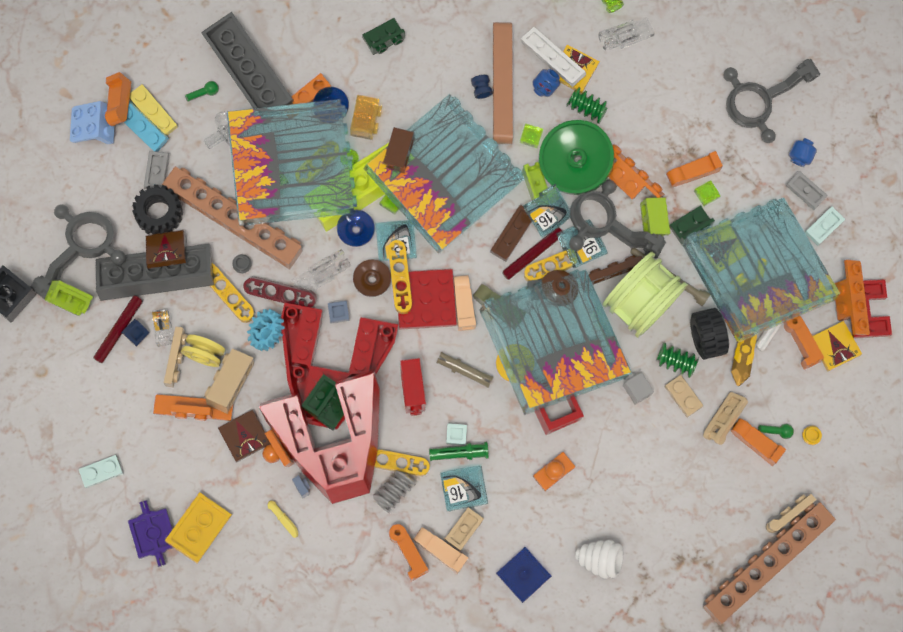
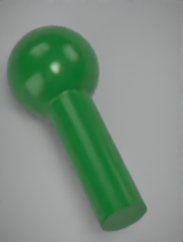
[185,81,219,102]
[758,424,794,439]

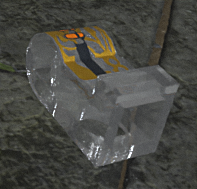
[152,308,174,347]

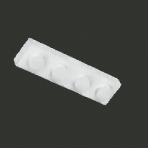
[521,27,586,87]

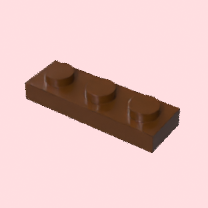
[490,205,533,262]
[587,255,643,286]

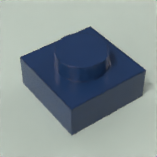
[121,319,150,347]

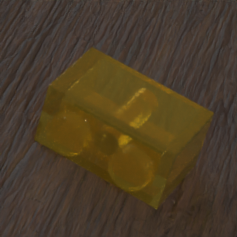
[350,95,382,140]

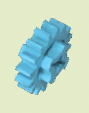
[247,309,285,351]

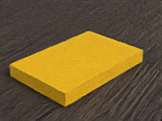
[165,492,232,564]

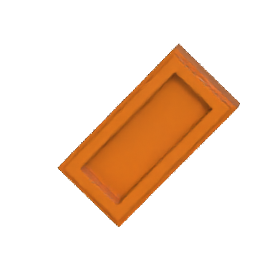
[262,430,295,467]
[533,452,575,491]

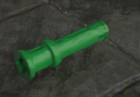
[429,441,489,461]

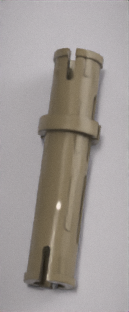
[436,352,493,388]

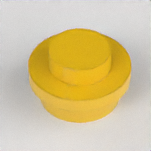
[802,426,822,445]

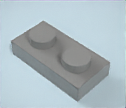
[144,151,169,189]
[786,171,828,210]

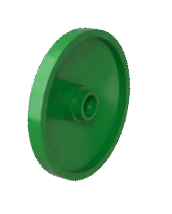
[539,120,614,195]

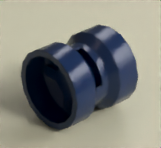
[471,74,493,99]

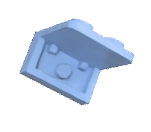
[70,101,114,144]

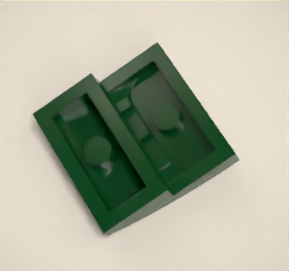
[301,374,344,431]

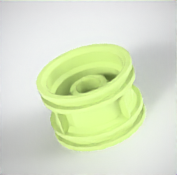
[602,252,688,338]

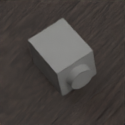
[623,372,654,405]

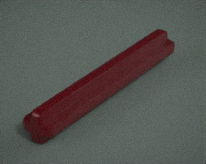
[502,227,564,280]
[93,295,143,363]

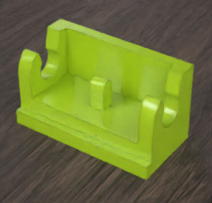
[522,162,552,206]
[640,198,670,237]
[45,280,93,316]

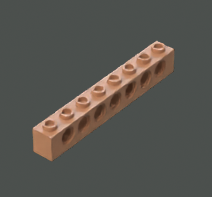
[162,166,302,270]
[703,502,836,625]

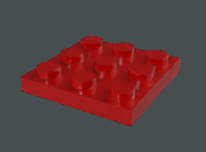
[396,269,457,330]

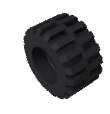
[132,184,183,235]
[690,308,729,360]

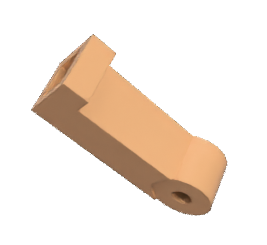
[454,275,476,331]
[413,527,468,574]

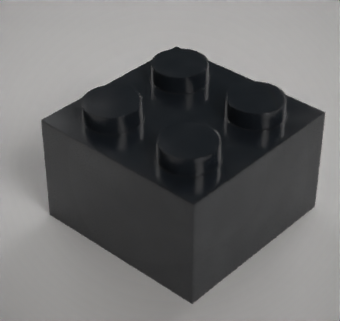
[0,265,36,323]

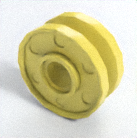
[181,334,226,367]

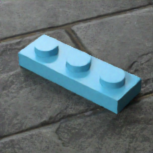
[124,101,169,152]

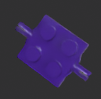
[128,500,173,567]

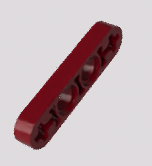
[243,276,317,308]

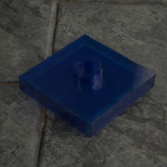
[496,547,552,603]

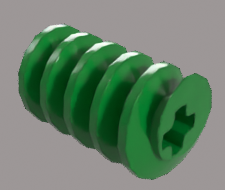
[566,87,608,124]
[656,342,699,378]

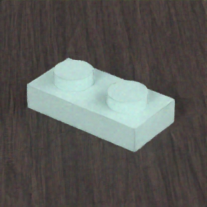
[805,207,845,246]
[78,455,123,488]

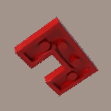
[850,279,892,338]

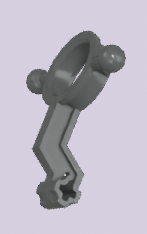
[723,59,821,143]
[569,180,666,259]
[30,204,126,300]

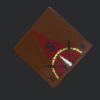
[146,230,186,269]
[218,410,271,463]

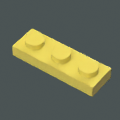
[129,84,178,136]

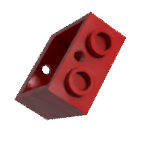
[400,358,426,416]
[533,382,584,435]

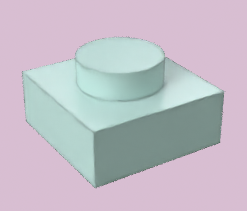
[446,424,467,445]

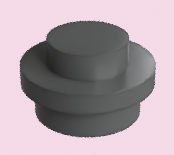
[232,254,252,274]

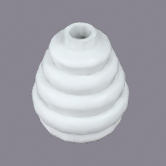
[576,539,623,579]

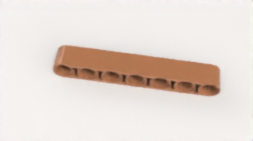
[493,22,513,144]

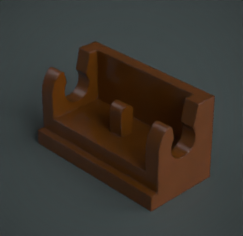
[383,127,415,174]

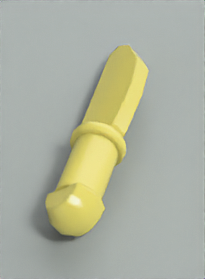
[267,501,298,538]

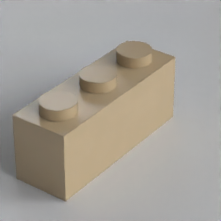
[204,348,254,414]

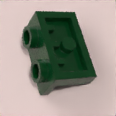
[362,18,405,55]
[669,205,715,245]

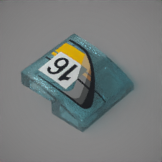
[523,184,570,237]
[556,219,608,268]
[375,220,417,261]
[440,465,488,512]

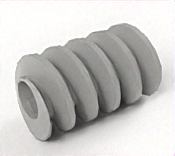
[373,470,416,514]

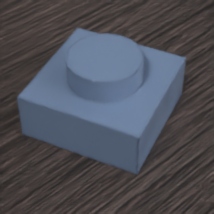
[328,301,349,324]
[292,475,310,498]

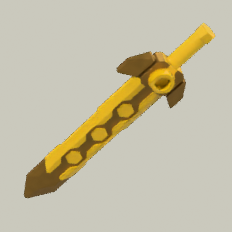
[731,259,767,386]

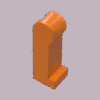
[105,72,131,126]
[283,73,333,118]
[666,151,723,187]
[784,315,824,370]
[731,419,786,466]
[389,524,429,582]

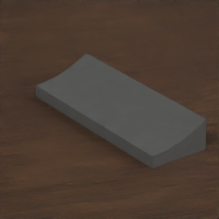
[201,11,294,125]
[96,243,214,301]

